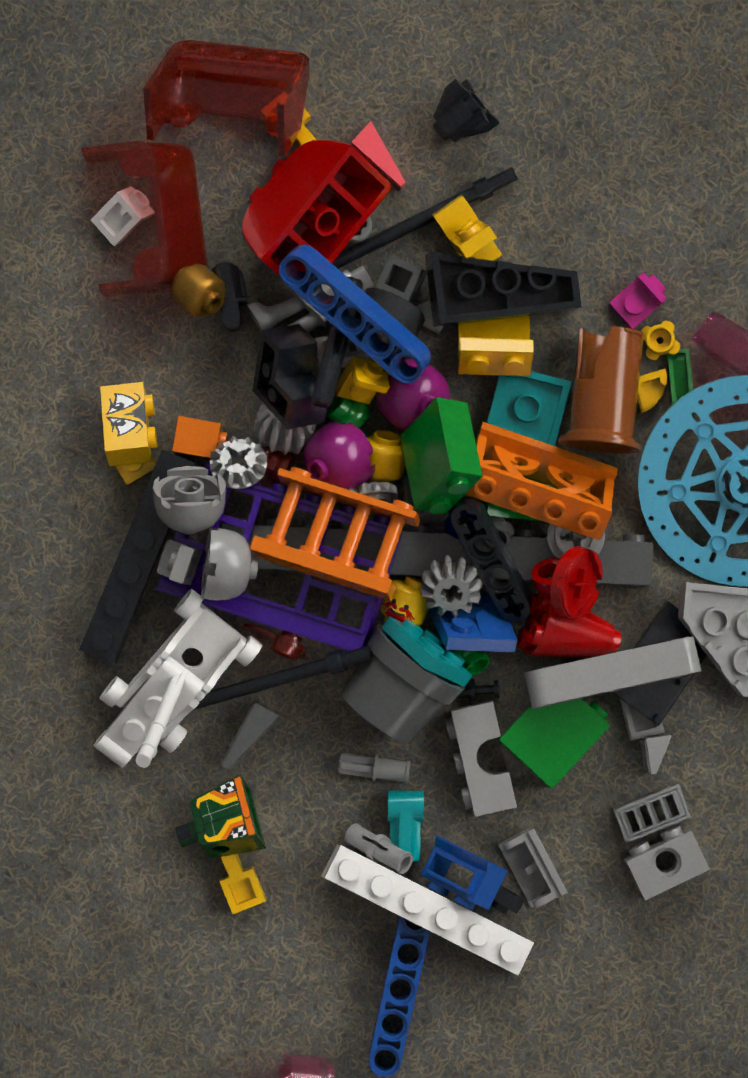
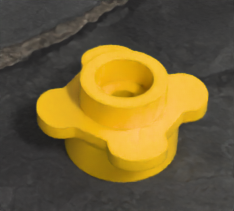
[641,321,680,360]

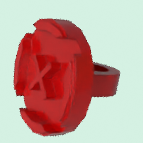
[531,546,603,619]

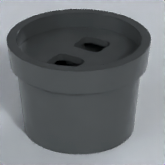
[341,624,465,744]

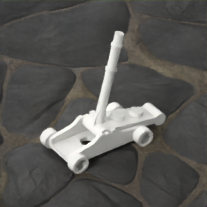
[94,589,262,768]

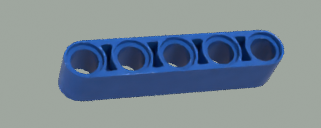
[279,245,431,384]
[369,916,430,1077]

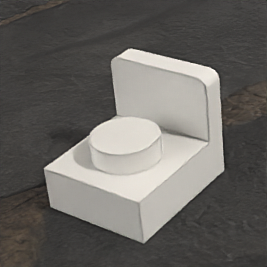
[91,187,154,246]

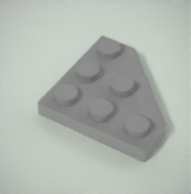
[678,582,748,697]

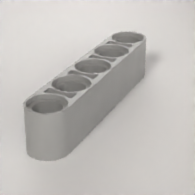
[524,636,702,709]

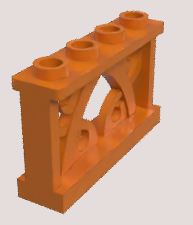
[465,422,618,540]

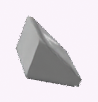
[640,734,671,775]

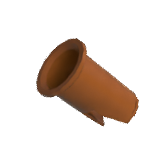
[558,326,644,454]

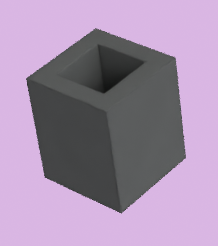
[375,255,427,304]

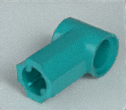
[387,790,424,861]

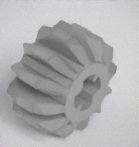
[254,404,315,455]
[421,554,482,617]

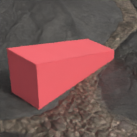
[351,121,406,190]

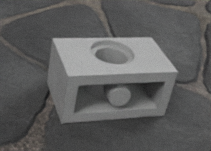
[623,825,710,901]

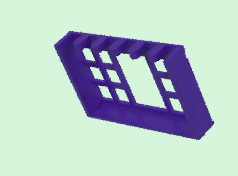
[156,462,404,651]

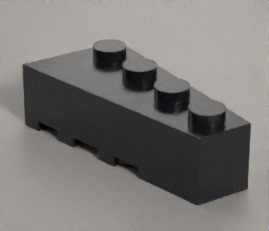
[425,252,582,327]

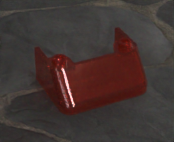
[143,40,310,157]
[81,141,208,297]

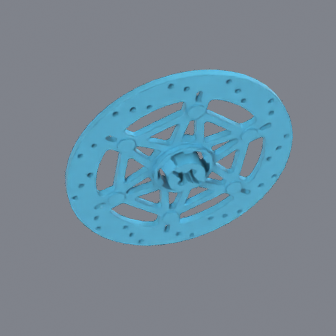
[638,375,748,587]

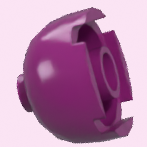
[377,359,450,431]
[304,420,375,490]

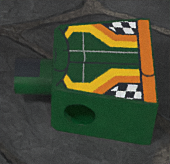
[175,775,266,858]

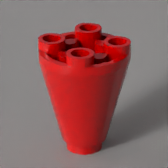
[516,592,621,659]

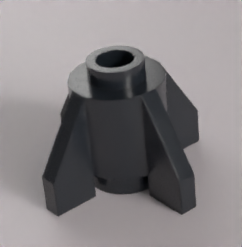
[433,79,500,142]

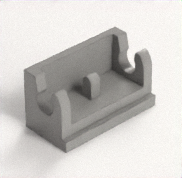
[498,826,568,908]

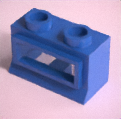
[421,835,507,910]

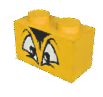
[100,382,157,466]

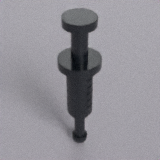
[457,679,500,702]

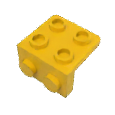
[458,316,534,376]

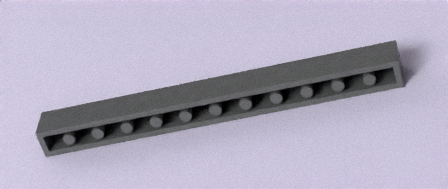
[222,517,654,586]

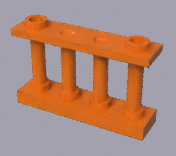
[250,467,420,601]

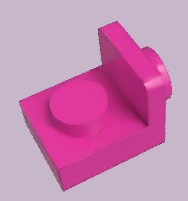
[609,272,667,329]

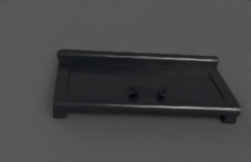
[609,601,707,726]

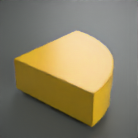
[637,368,667,413]

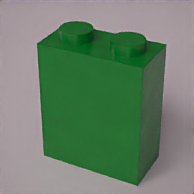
[400,397,483,514]
[497,698,611,789]

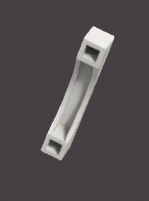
[321,844,534,975]

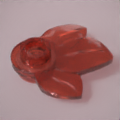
[242,624,306,661]

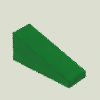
[667,348,695,418]

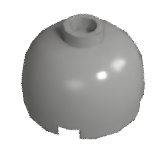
[153,466,226,534]
[201,528,258,600]

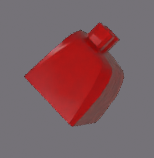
[242,140,391,276]

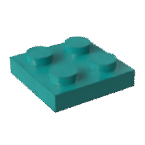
[487,371,571,446]
[381,617,473,687]

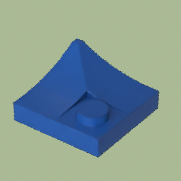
[429,591,518,652]

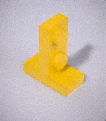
[432,195,502,261]

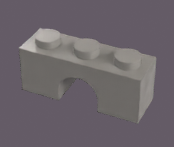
[445,700,517,817]

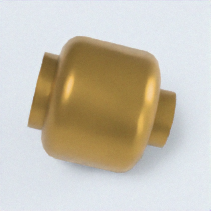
[172,264,226,318]

